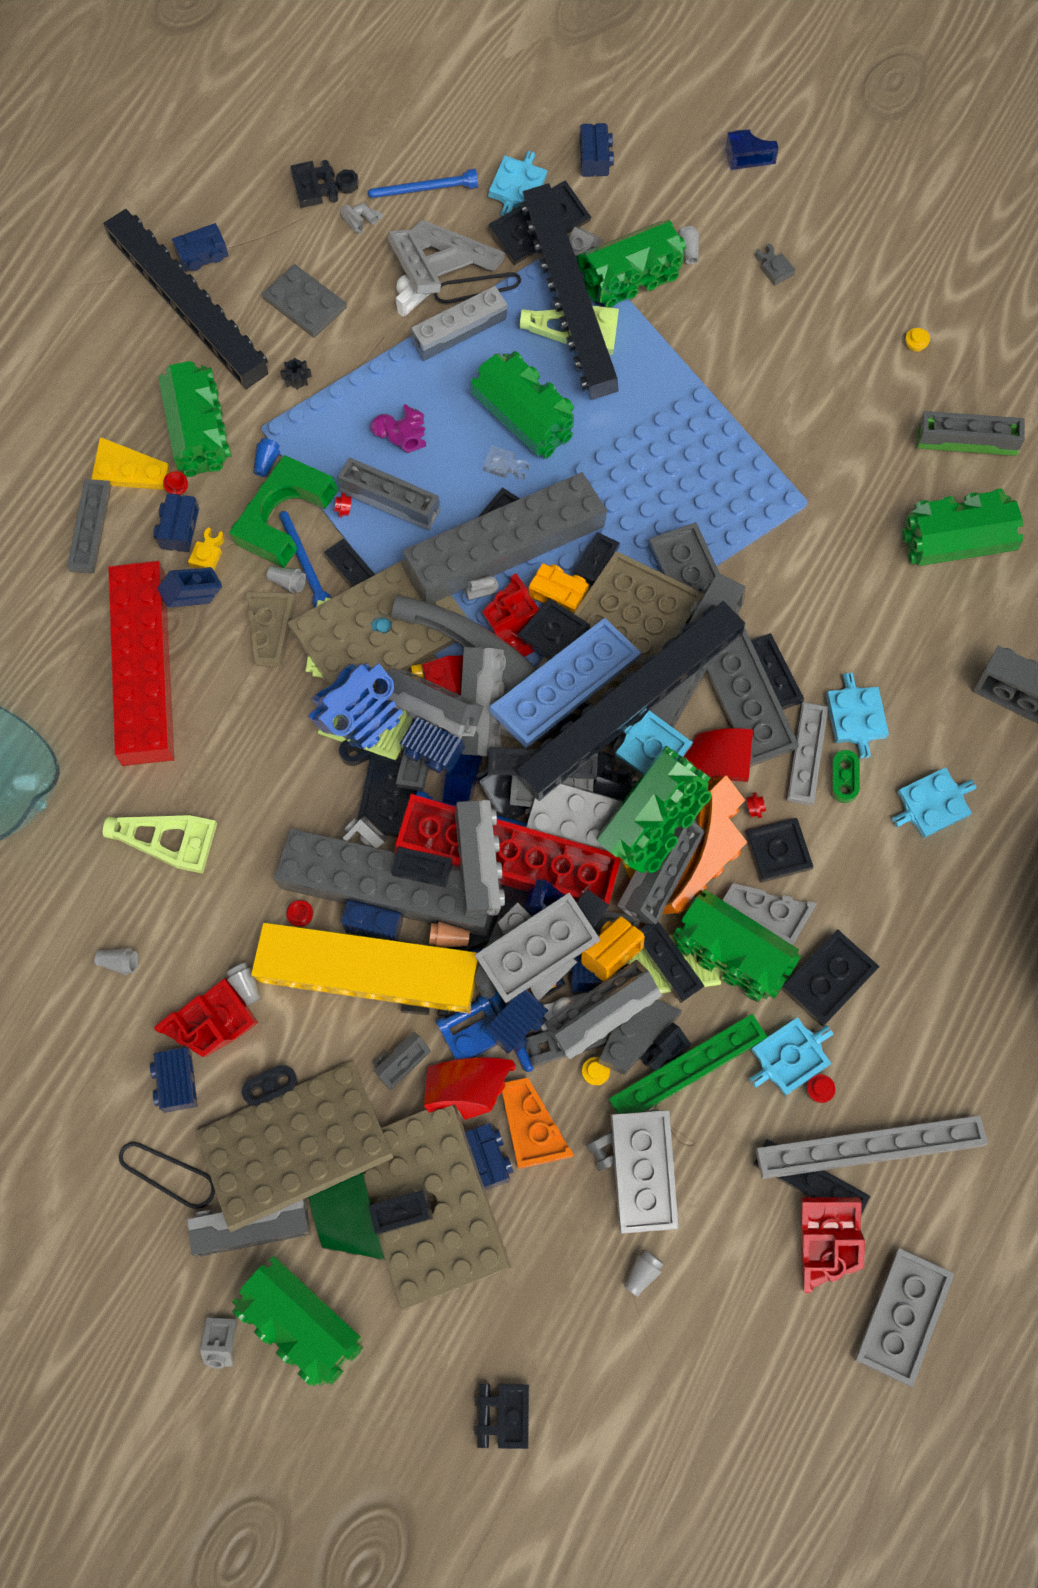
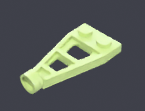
[520,306,619,355]
[103,815,217,874]

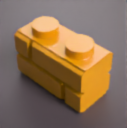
[529,563,589,613]
[581,916,645,982]

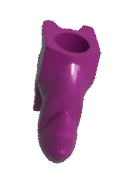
[370,404,426,453]

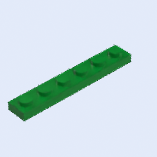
[609,1013,768,1114]

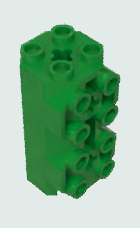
[577,220,686,308]
[470,351,574,459]
[158,361,231,477]
[901,488,1023,566]
[596,745,711,873]
[673,889,801,1002]
[232,1256,364,1387]

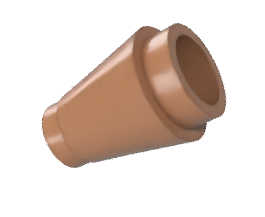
[429,921,470,948]

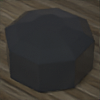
[336,169,359,193]

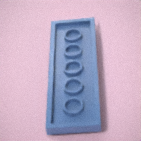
[489,618,641,748]

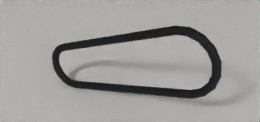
[434,272,521,303]
[119,1142,216,1209]

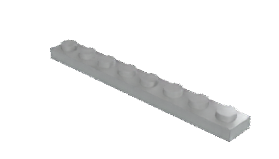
[756,1116,988,1179]

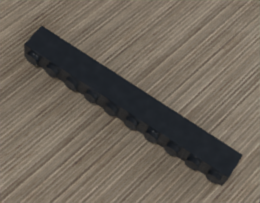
[520,183,619,400]
[103,209,269,390]
[517,600,745,801]

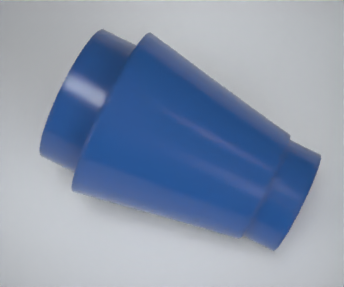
[253,438,280,478]

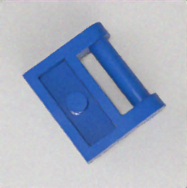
[435,996,497,1060]

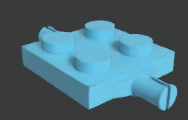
[488,151,548,216]
[825,673,889,759]
[616,711,693,775]
[892,767,976,839]
[749,1017,833,1097]

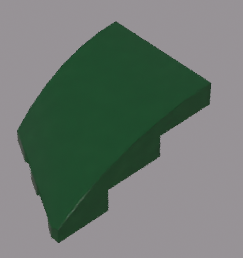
[308,1172,385,1260]

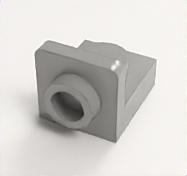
[569,227,604,256]
[343,816,388,848]
[200,1318,238,1369]

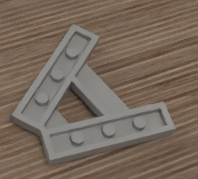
[388,220,505,295]

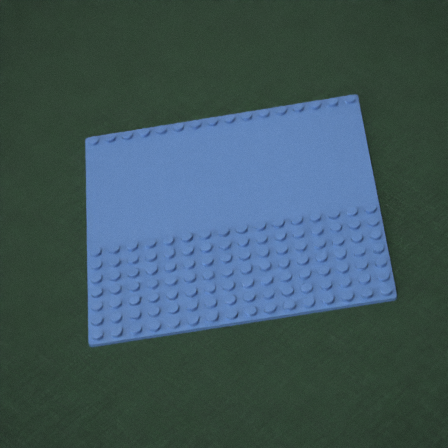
[262,254,808,668]

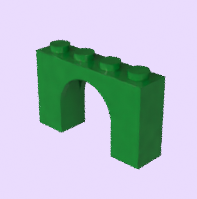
[229,455,339,568]

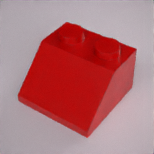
[422,655,464,695]

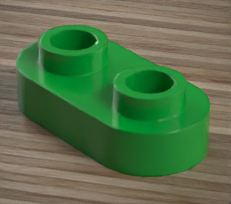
[831,750,860,803]

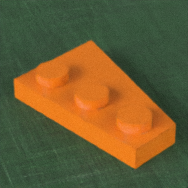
[502,1078,574,1169]

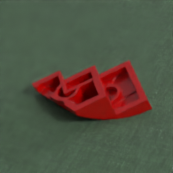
[482,573,539,657]
[684,728,753,782]
[154,978,258,1057]
[424,1057,516,1120]
[801,1198,865,1293]

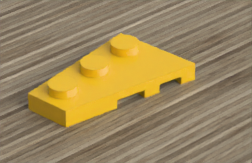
[91,437,170,490]

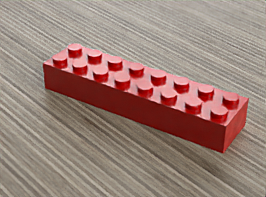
[108,561,175,766]
[394,794,621,904]

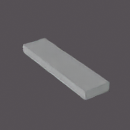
[787,702,829,806]

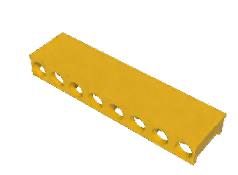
[251,923,480,1014]

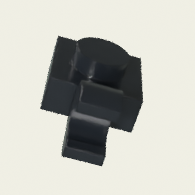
[640,1022,691,1072]

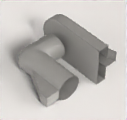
[340,203,383,234]
[464,576,498,601]

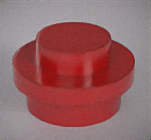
[163,471,188,495]
[334,492,351,518]
[746,792,767,819]
[286,900,314,927]
[807,1074,836,1103]

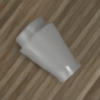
[678,226,699,265]
[267,566,306,593]
[95,948,139,975]
[227,962,261,1006]
[624,1250,664,1297]

